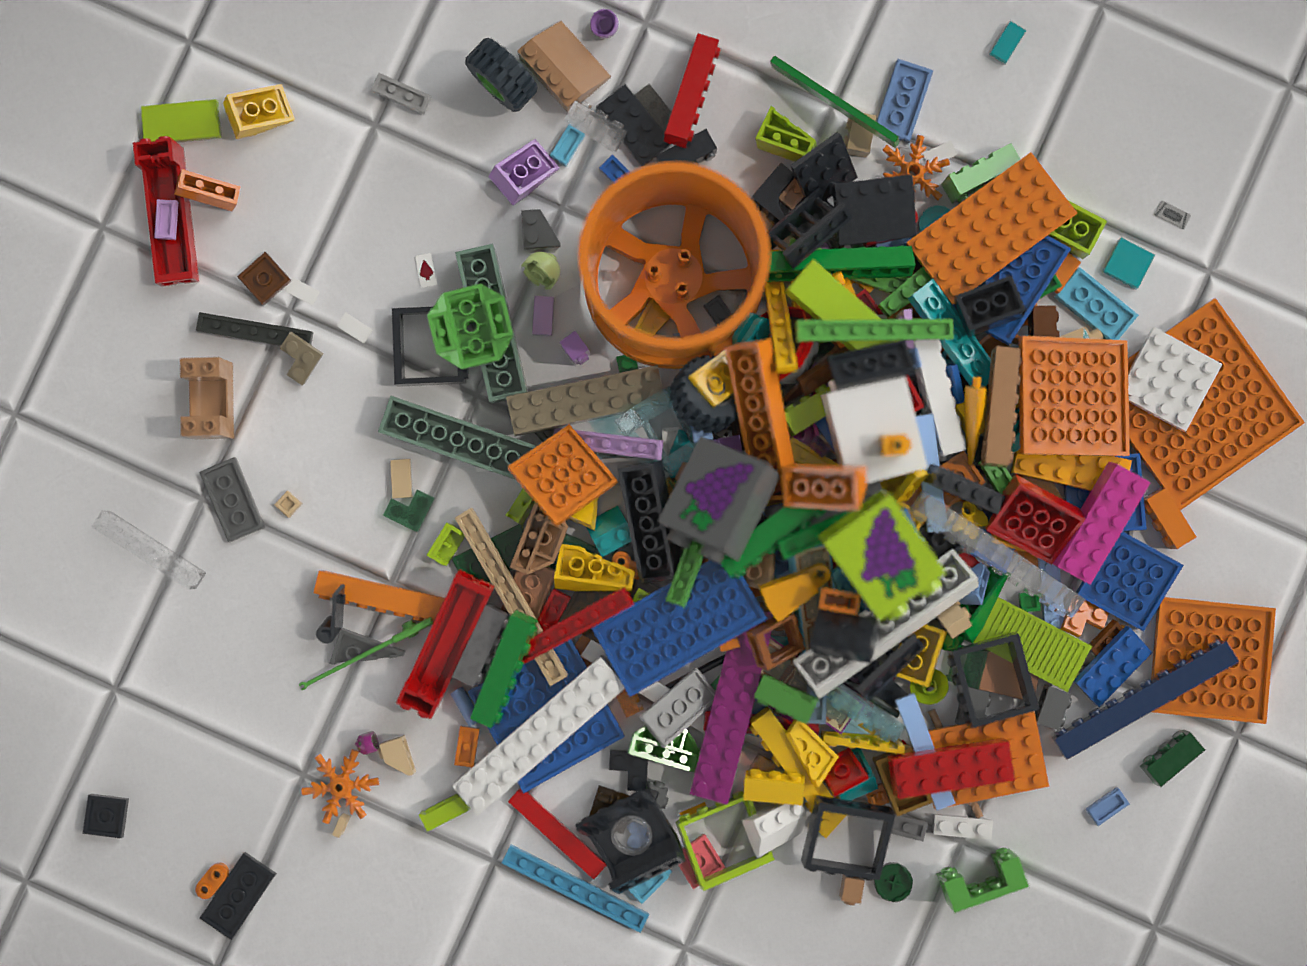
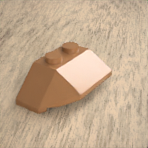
[510,503,568,575]

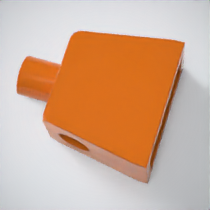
[818,588,860,615]

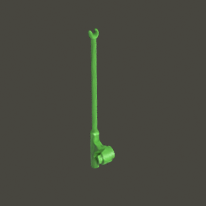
[299,617,434,690]

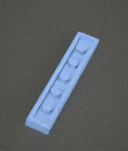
[915,414,947,532]
[895,693,955,810]

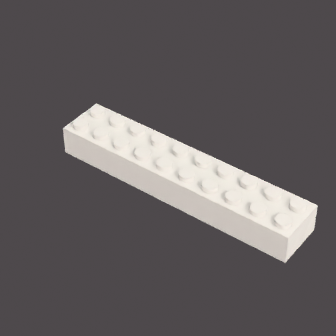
[793,549,979,699]
[452,655,625,816]

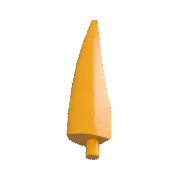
[964,377,986,465]

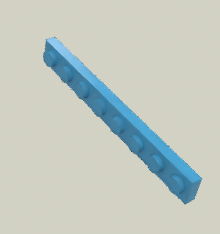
[502,844,649,933]

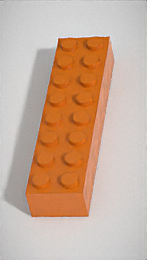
[725,339,794,500]

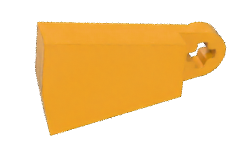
[758,563,830,622]

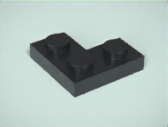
[609,750,648,791]

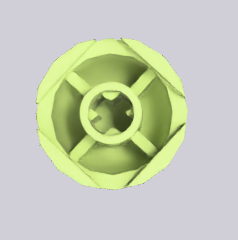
[521,251,560,290]

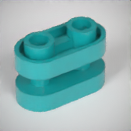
[732,313,771,344]

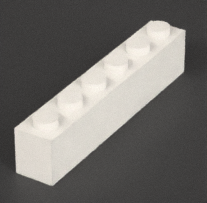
[914,340,966,456]

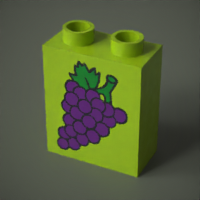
[818,489,946,621]

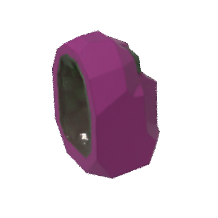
[355,731,379,755]

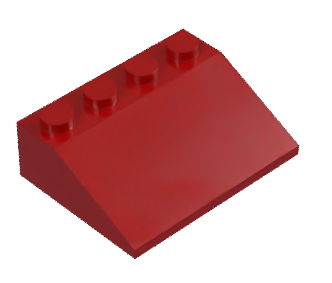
[986,474,1086,565]

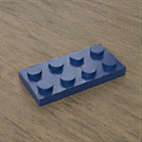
[1074,626,1153,708]

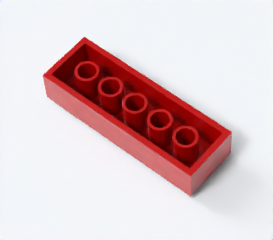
[888,738,1015,799]

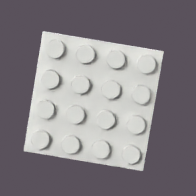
[1128,327,1222,432]

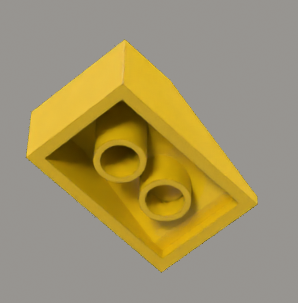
[223,84,295,139]

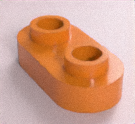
[195,863,229,899]

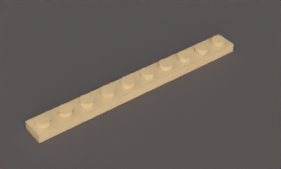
[455,508,568,686]

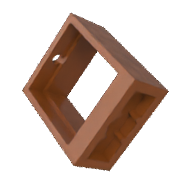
[746,614,805,671]

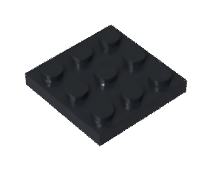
[790,132,858,199]

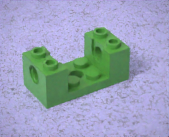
[936,847,1029,913]

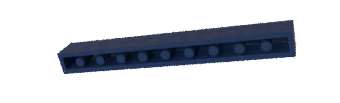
[1052,639,1240,760]

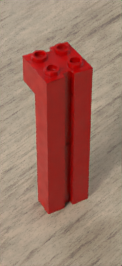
[132,136,199,287]
[396,569,495,719]

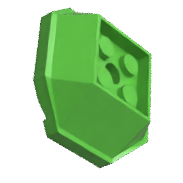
[427,284,514,370]

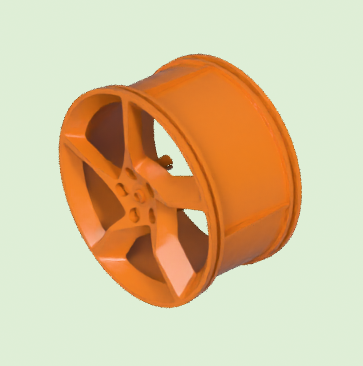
[578,162,770,369]

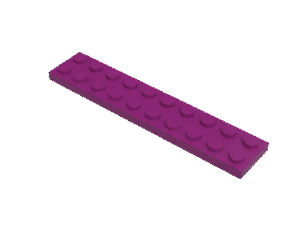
[690,611,774,805]

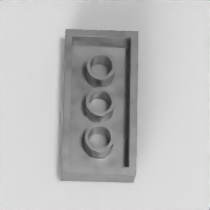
[452,604,510,687]

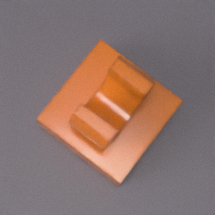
[865,783,889,806]

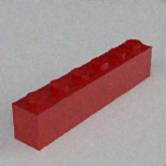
[664,33,721,148]

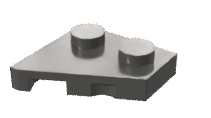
[521,209,561,250]

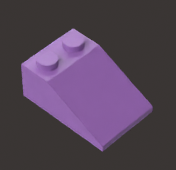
[488,139,560,205]

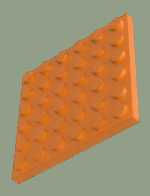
[1019,336,1130,456]
[1151,597,1276,724]

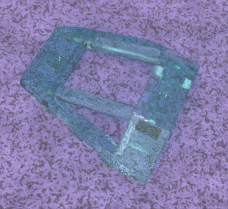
[615,385,697,476]

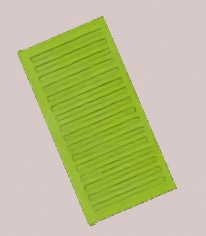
[973,597,1092,692]

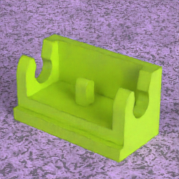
[505,488,535,525]
[426,522,465,566]

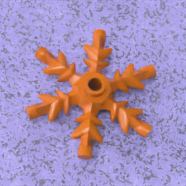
[882,135,950,201]
[301,749,380,824]

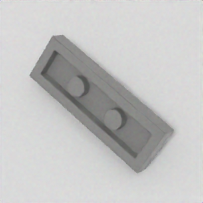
[371,73,432,115]

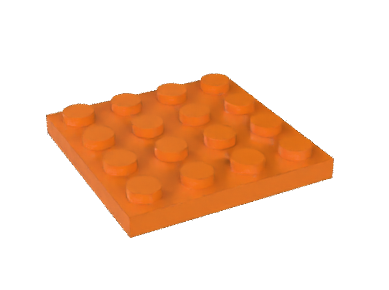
[508,424,618,527]

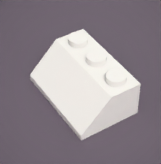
[742,803,807,858]

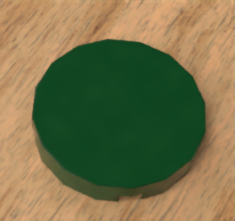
[874,862,913,902]

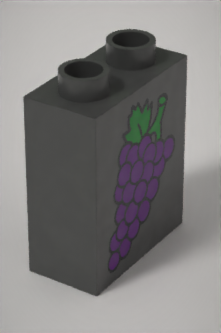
[658,436,780,564]

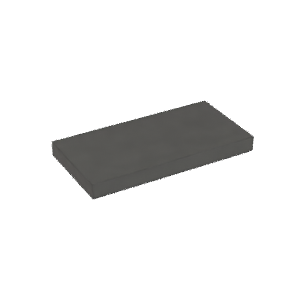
[199,457,265,542]

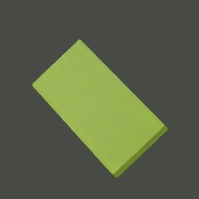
[141,99,221,142]

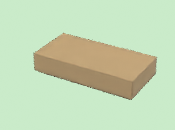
[390,459,413,499]

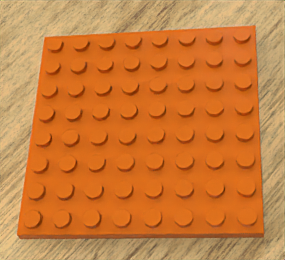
[1128,298,1305,510]

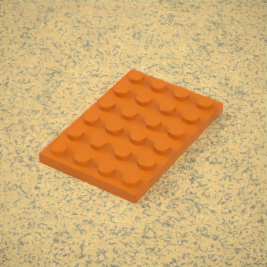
[928,711,1050,810]

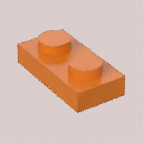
[454,726,480,768]

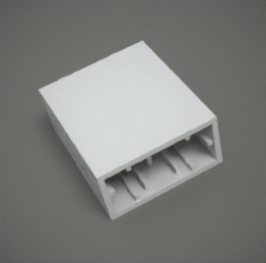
[821,377,928,483]

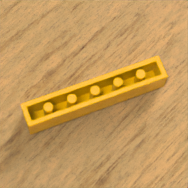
[749,706,833,813]

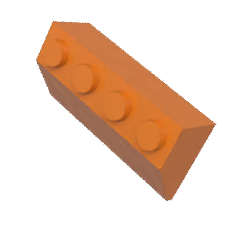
[782,463,867,510]

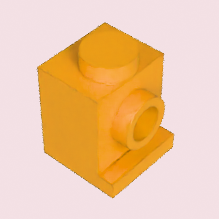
[879,434,911,456]

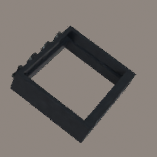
[392,306,469,387]
[947,632,1039,728]
[801,795,896,881]

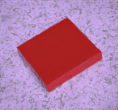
[824,748,869,797]

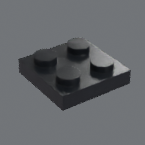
[82,794,129,839]

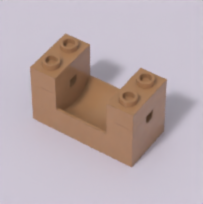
[180,357,234,440]

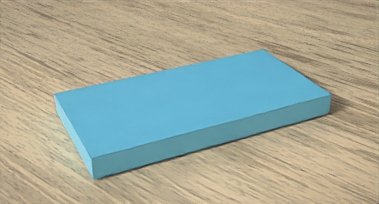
[1054,267,1139,340]

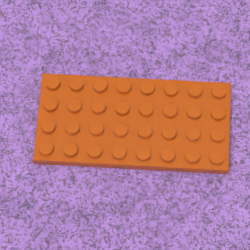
[906,152,1077,305]

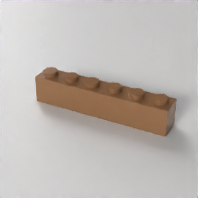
[981,346,1022,468]

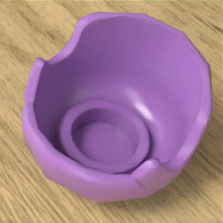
[590,9,619,38]

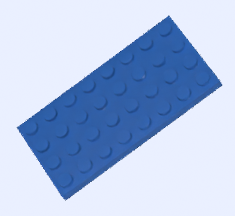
[592,560,767,697]

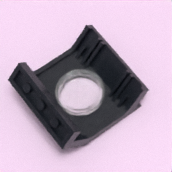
[575,788,686,894]

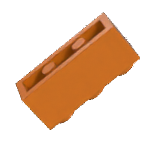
[174,169,240,211]
[1144,488,1197,549]

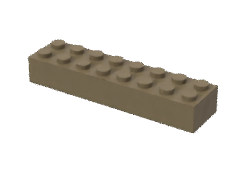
[506,365,666,437]

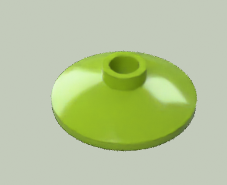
[910,669,949,705]

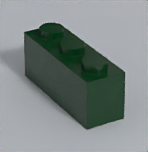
[1140,729,1205,787]

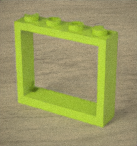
[675,791,775,891]

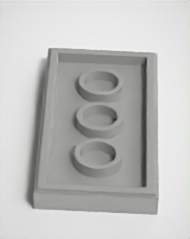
[639,667,716,748]

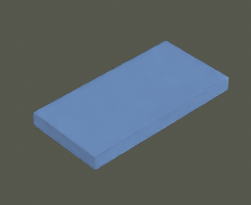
[876,59,934,143]

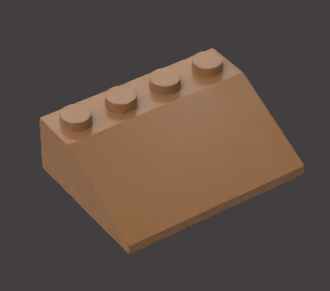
[517,21,611,114]

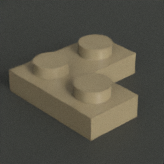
[280,332,324,386]

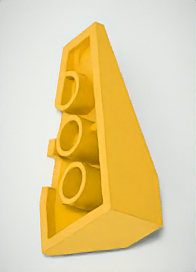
[554,544,635,591]

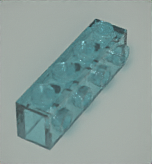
[827,684,906,743]

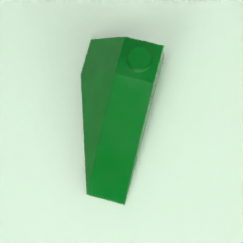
[935,566,1009,643]

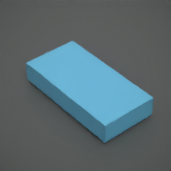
[550,123,586,166]

